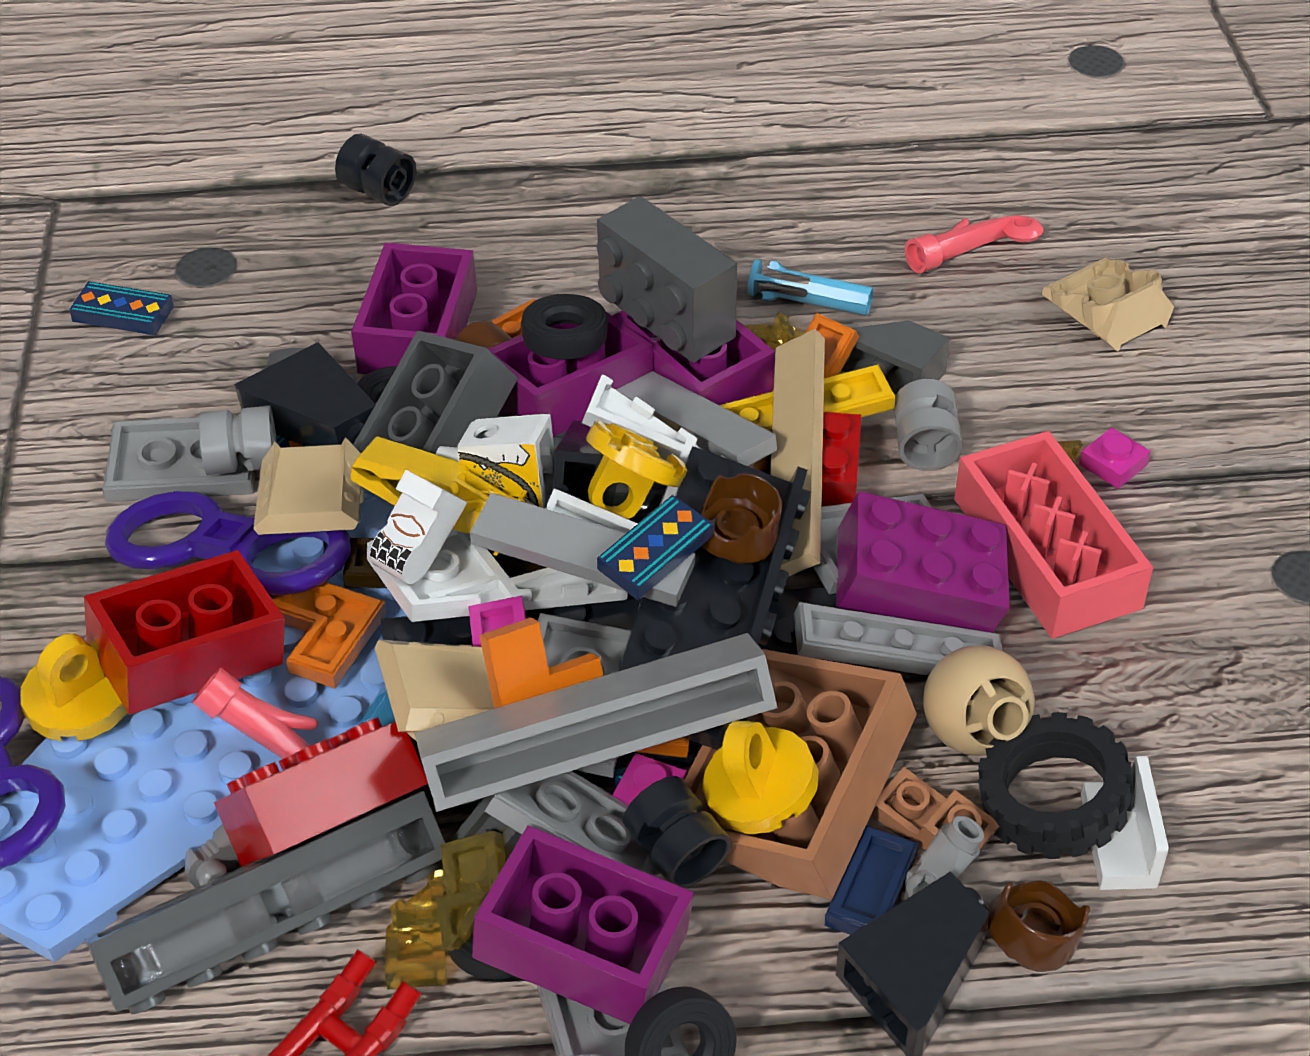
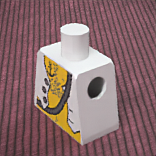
[436,414,555,508]

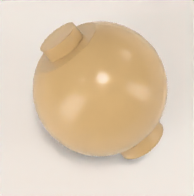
[923,645,1035,756]

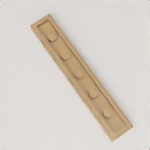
[770,329,825,576]

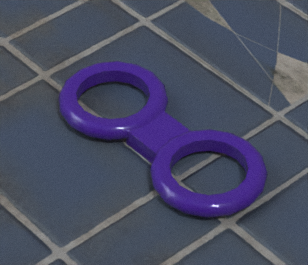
[105,491,351,596]
[0,676,66,870]

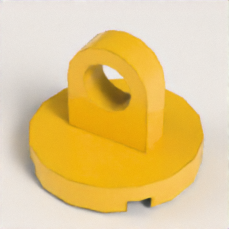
[586,420,687,519]
[21,633,127,741]
[702,721,819,834]

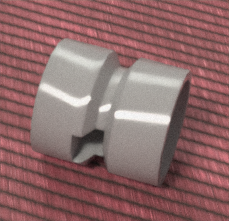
[894,379,962,471]
[199,406,277,475]

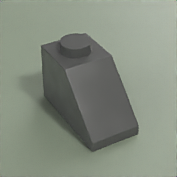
[842,321,950,394]

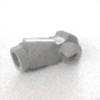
[906,816,984,897]
[185,824,240,888]

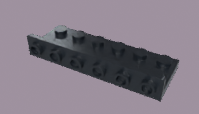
[617,446,811,750]

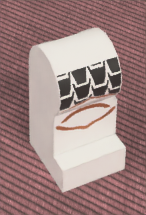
[370,470,468,584]

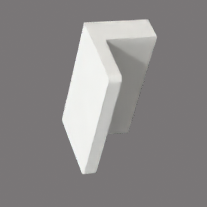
[1081,756,1168,890]

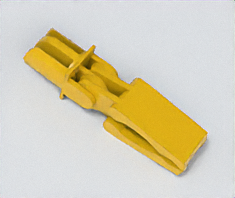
[351,436,532,556]

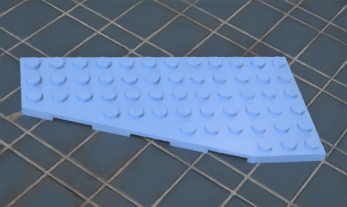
[0,488,407,962]

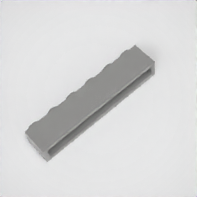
[414,633,778,812]

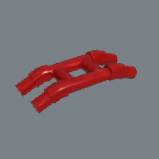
[267,949,422,1056]

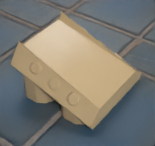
[1042,257,1174,353]
[253,437,365,535]
[375,640,494,740]

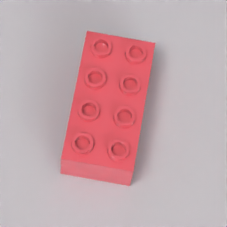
[954,431,1153,639]

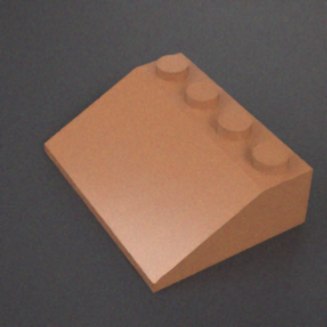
[684,649,917,900]

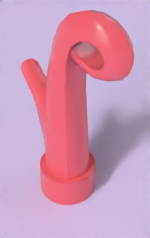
[905,215,1044,273]
[192,667,318,759]

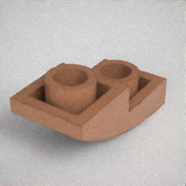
[871,767,999,850]

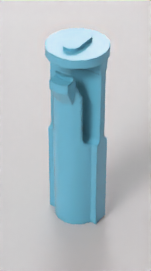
[747,259,873,316]

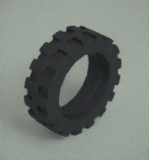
[978,712,1134,859]

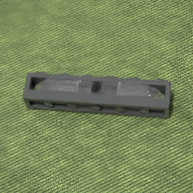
[84,790,450,1015]

